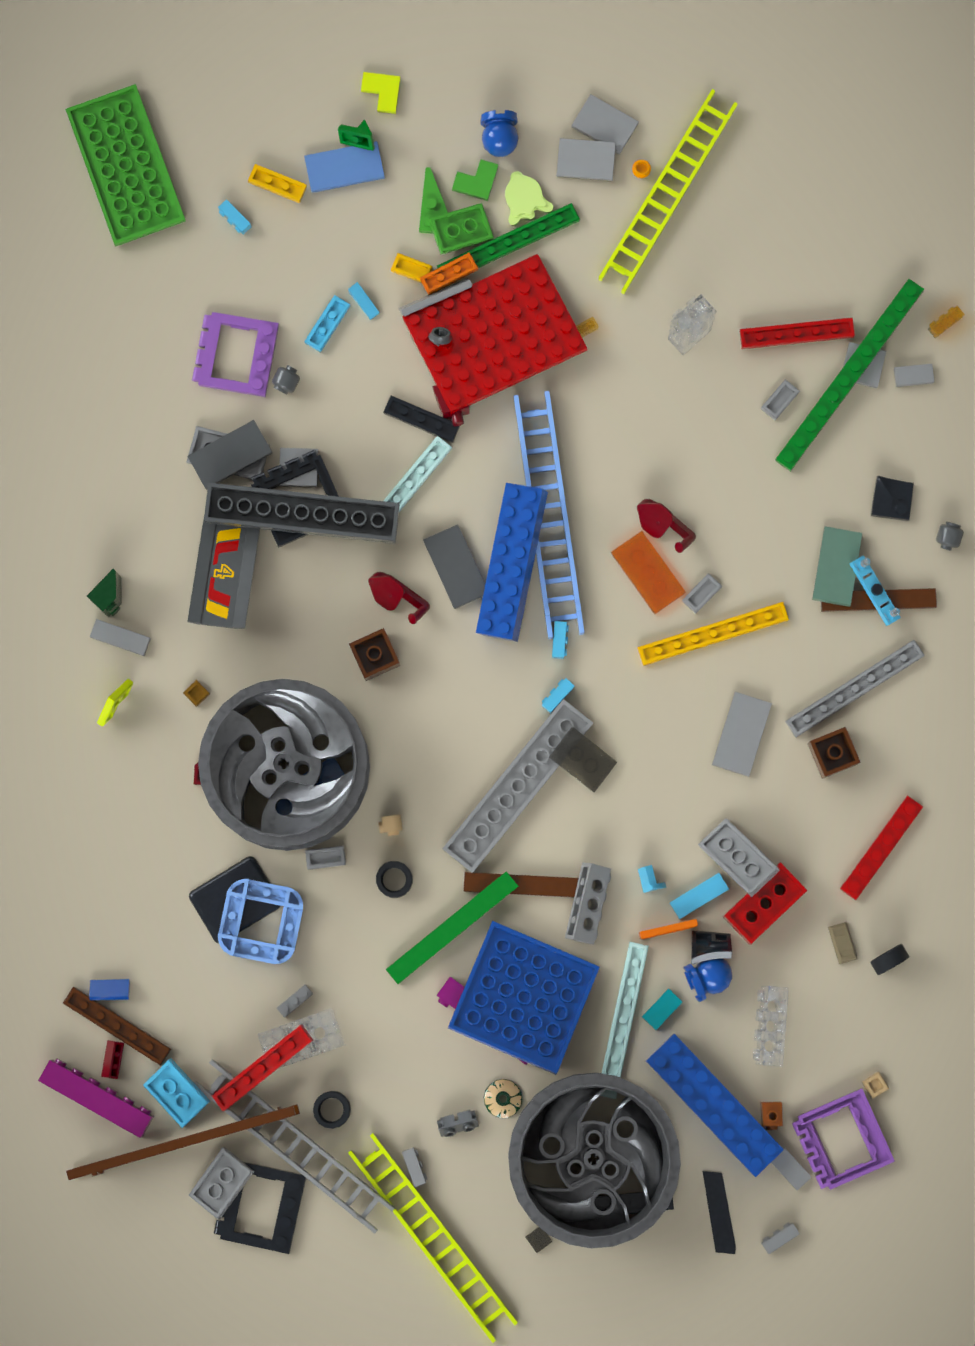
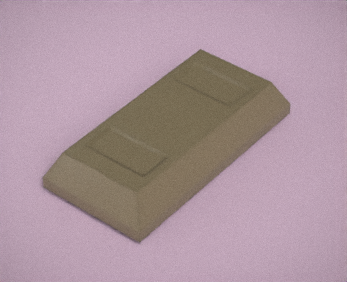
[828,922,858,964]

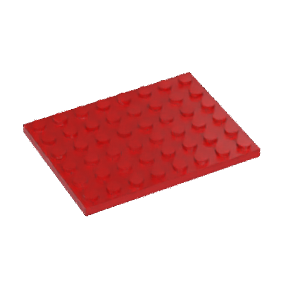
[402,254,587,414]

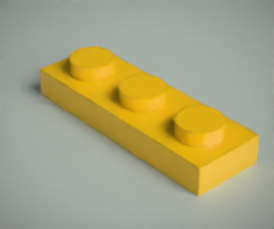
[248,164,307,203]

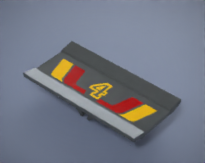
[187,519,260,629]

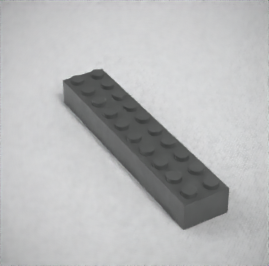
[204,483,400,544]

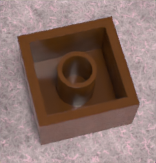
[349,628,400,681]
[807,727,861,779]

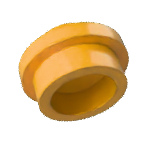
[632,160,651,178]

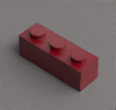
[101,1040,124,1079]

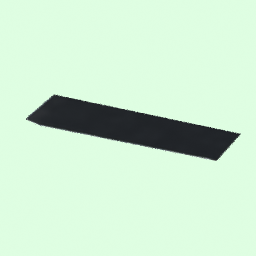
[702,1171,736,1254]

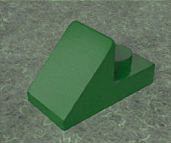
[338,119,375,151]

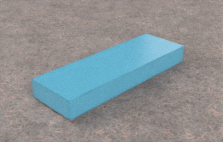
[304,295,351,353]
[670,873,729,919]

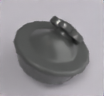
[429,327,452,347]

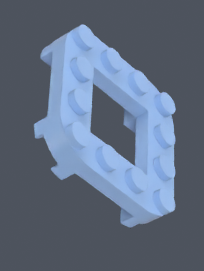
[218,879,303,964]

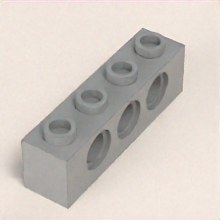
[565,862,611,945]

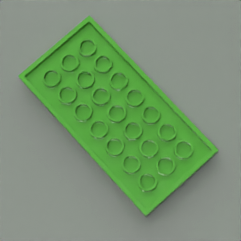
[65,84,186,247]

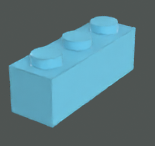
[218,199,252,235]
[552,621,569,659]
[542,678,575,714]

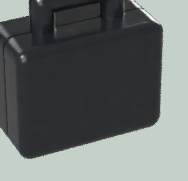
[189,856,280,944]

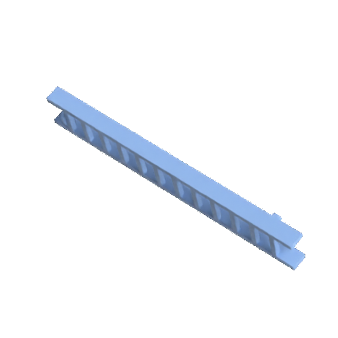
[514,391,584,639]

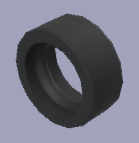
[376,861,413,898]
[870,944,910,975]
[313,1091,351,1129]

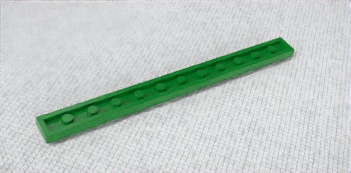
[775,279,924,472]

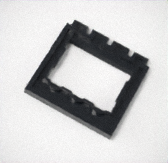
[251,450,339,548]
[214,1162,306,1254]

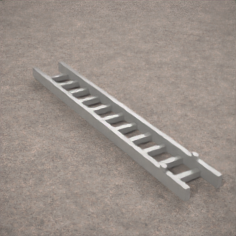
[194,1060,395,1234]

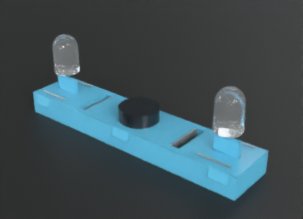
[850,555,901,626]

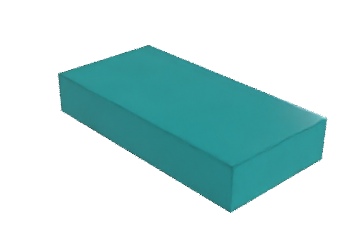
[642,988,682,1030]

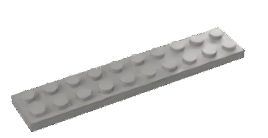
[442,699,593,873]

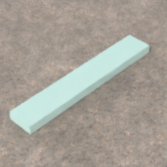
[384,436,452,512]

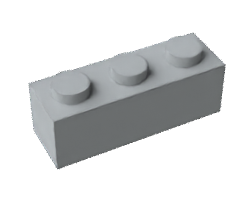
[277,985,313,1018]
[402,1147,428,1187]
[761,1222,800,1254]

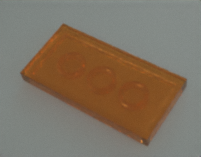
[611,531,686,615]

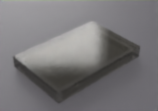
[549,727,617,793]

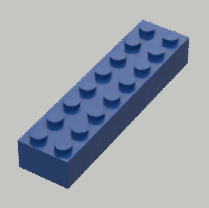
[476,483,548,642]
[645,1034,784,1177]

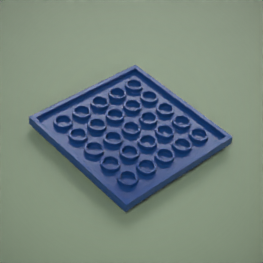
[448,921,600,1075]

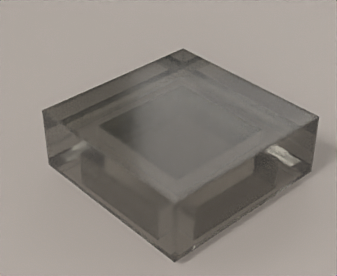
[525,1227,553,1253]

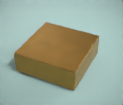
[183,680,210,707]

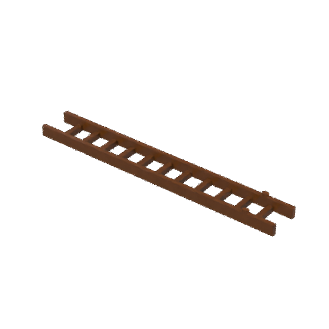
[66,1104,300,1180]

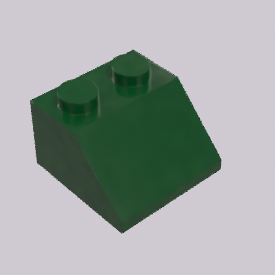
[87,569,122,618]

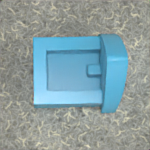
[638,865,667,893]

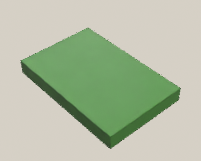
[429,203,494,255]

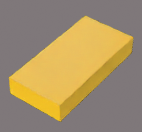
[391,253,433,283]

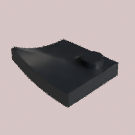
[871,476,914,521]
[691,931,732,964]

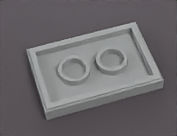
[572,94,639,155]
[556,138,616,181]
[189,1147,254,1219]

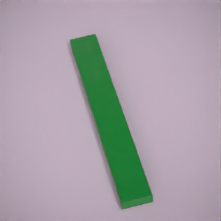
[437,203,580,269]
[386,871,518,984]

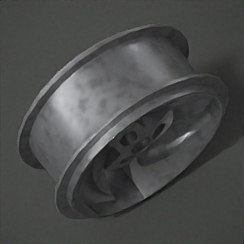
[198,679,370,851]
[508,1073,681,1249]

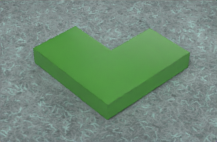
[452,159,498,201]

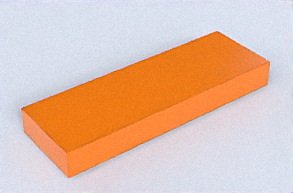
[420,252,478,296]
[639,919,698,940]

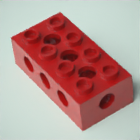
[722,862,808,945]

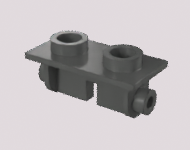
[437,1110,479,1137]

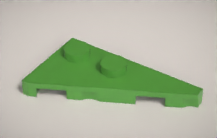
[419,167,448,234]

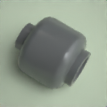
[272,365,300,395]
[936,521,964,551]

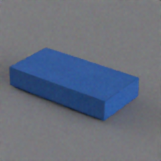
[89,979,130,1000]

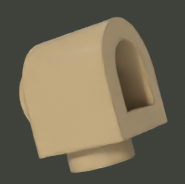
[378,815,403,836]

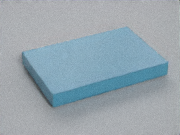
[143,1058,210,1128]

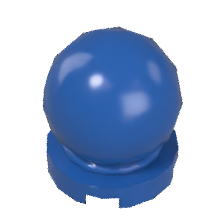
[480,110,519,157]
[683,958,732,1002]

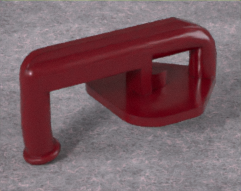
[637,499,696,553]
[368,572,430,624]

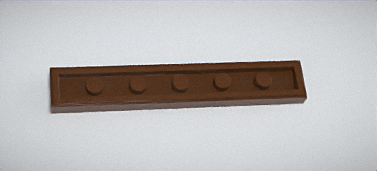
[821,588,937,612]
[464,872,579,898]
[63,987,172,1066]

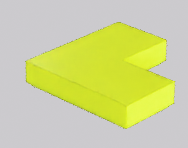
[361,72,400,114]
[97,679,133,726]

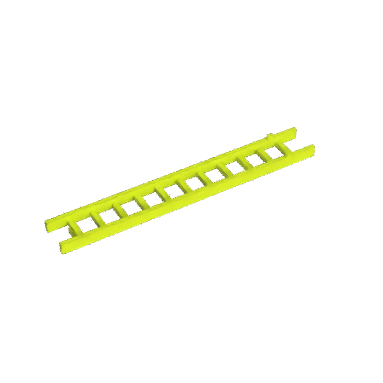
[598,89,738,294]
[348,1133,518,1343]

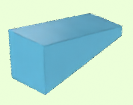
[348,282,380,320]

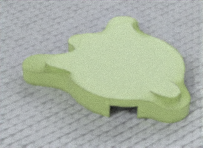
[505,171,553,226]

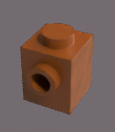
[760,1102,783,1130]

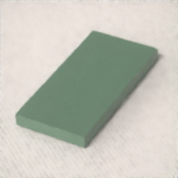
[812,526,862,607]

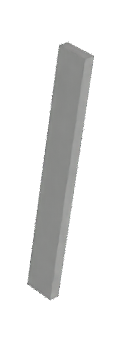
[785,640,925,738]

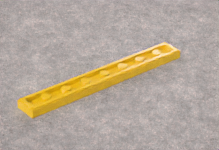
[637,602,789,666]

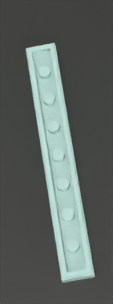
[600,942,649,1099]

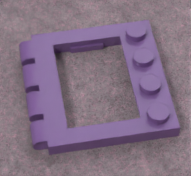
[192,312,279,397]
[792,1088,895,1190]

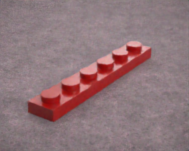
[739,317,855,349]
[840,795,923,900]
[212,1025,314,1112]

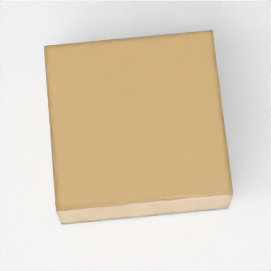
[862,1072,889,1099]

